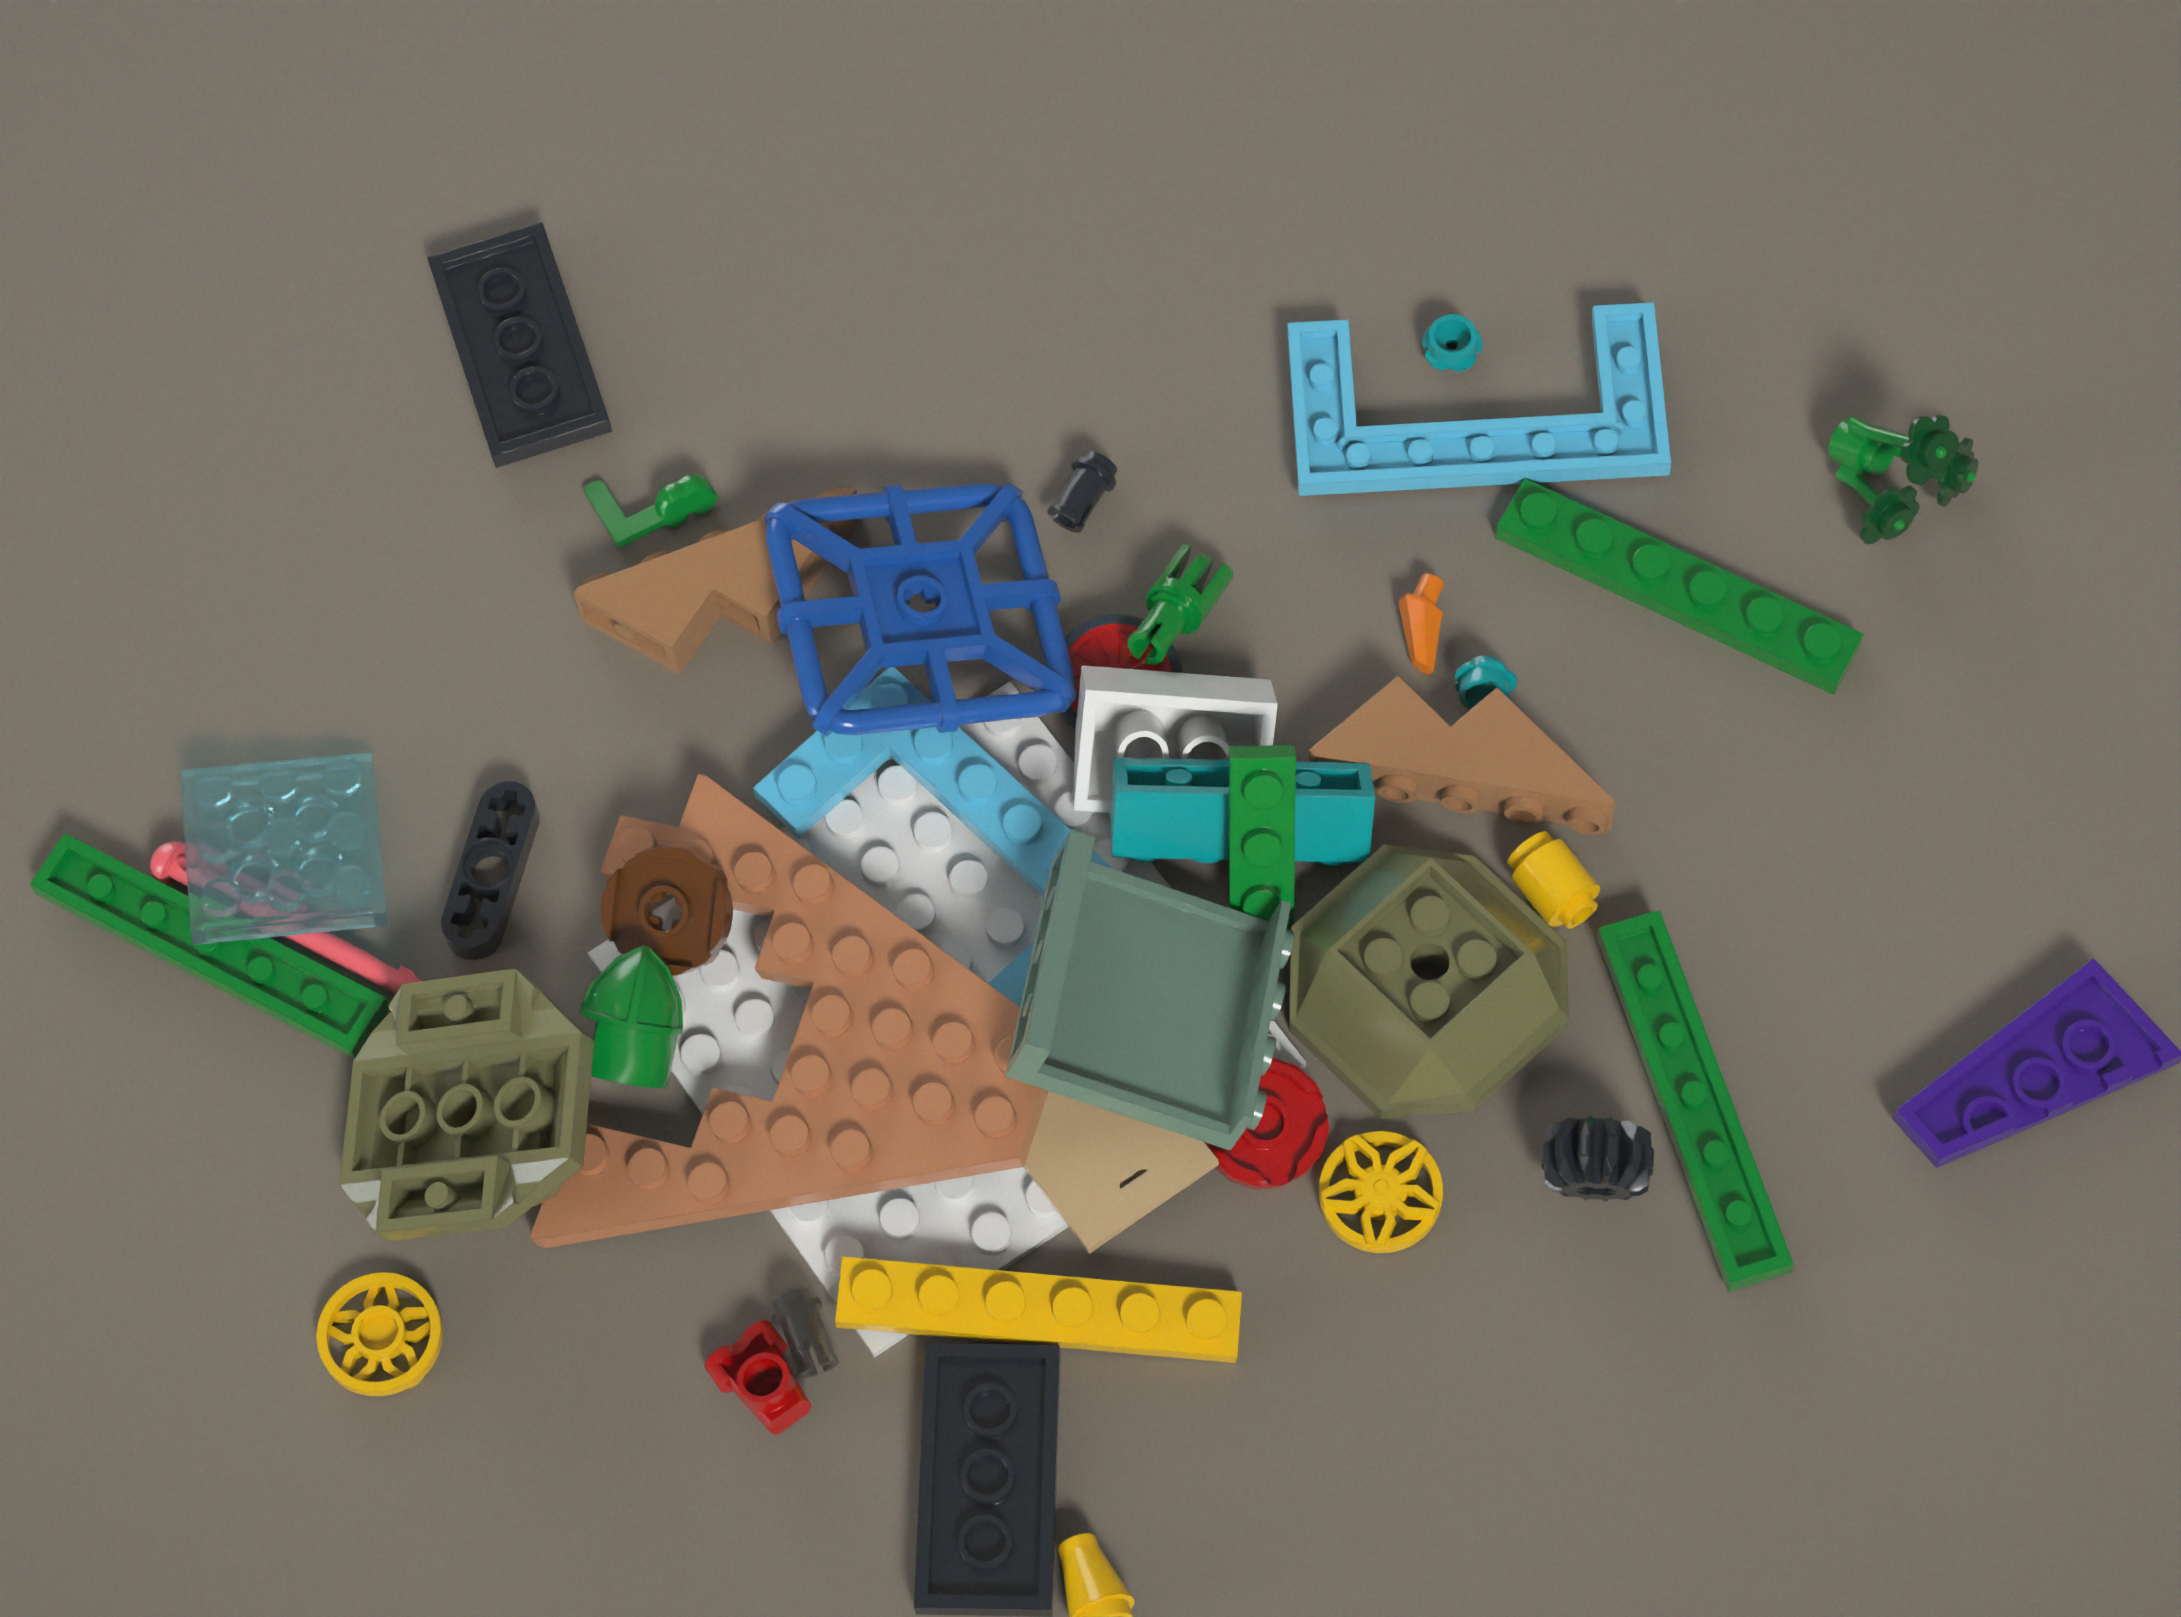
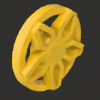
[1319,1131,1443,1253]
[316,1272,443,1396]

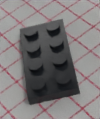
[427,222,613,468]
[914,1343,1061,1617]

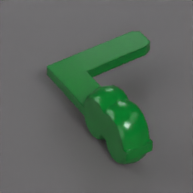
[584,474,718,549]

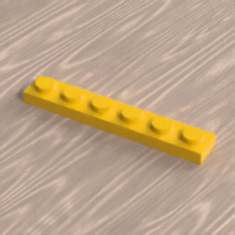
[835,1256,1242,1363]

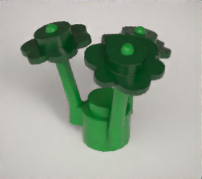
[1828,414,1978,545]

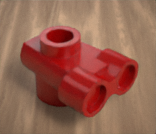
[704,1320,811,1435]

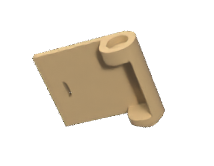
[1023,1091,1219,1254]

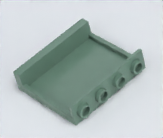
[1005,829,1295,1151]

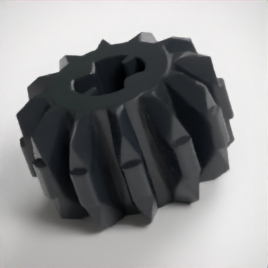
[1542,1116,1654,1202]

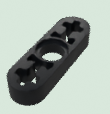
[441,781,540,960]

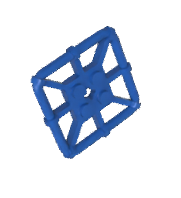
[764,482,1076,736]

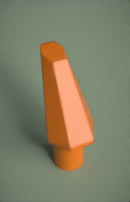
[1398,573,1444,676]

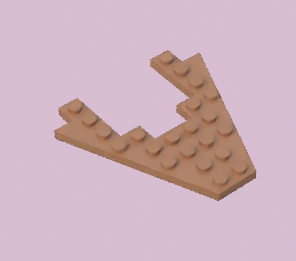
[529,774,1049,1248]

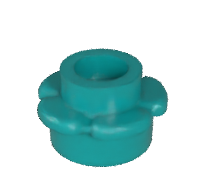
[1422,314,1483,372]
[1455,656,1517,710]

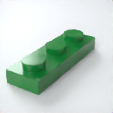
[1228,745,1296,929]

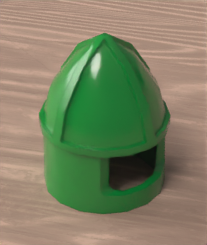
[579,946,683,1088]

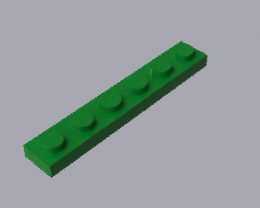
[1495,478,1864,695]
[29,833,389,1059]
[1597,910,1794,1292]

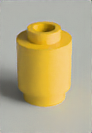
[1507,831,1600,929]

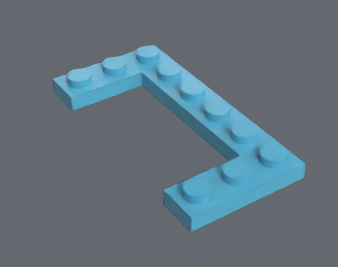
[1287,302,1671,496]
[753,667,1113,1007]

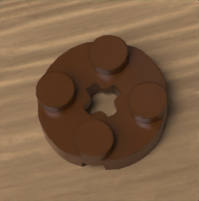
[601,846,733,976]

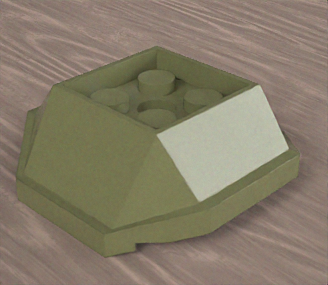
[1289,844,1569,1119]
[339,968,594,1241]

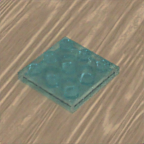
[180,752,388,945]

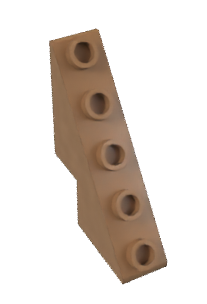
[573,486,860,675]
[1309,676,1616,835]

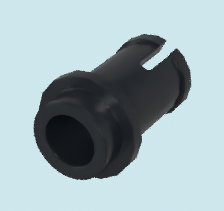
[1047,451,1118,533]

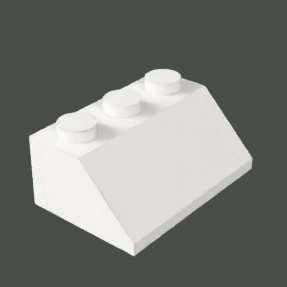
[1073,666,1278,813]

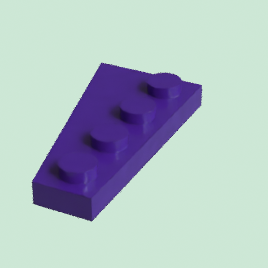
[1893,958,2181,1168]

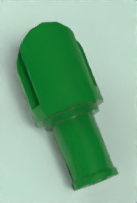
[1128,544,1234,665]

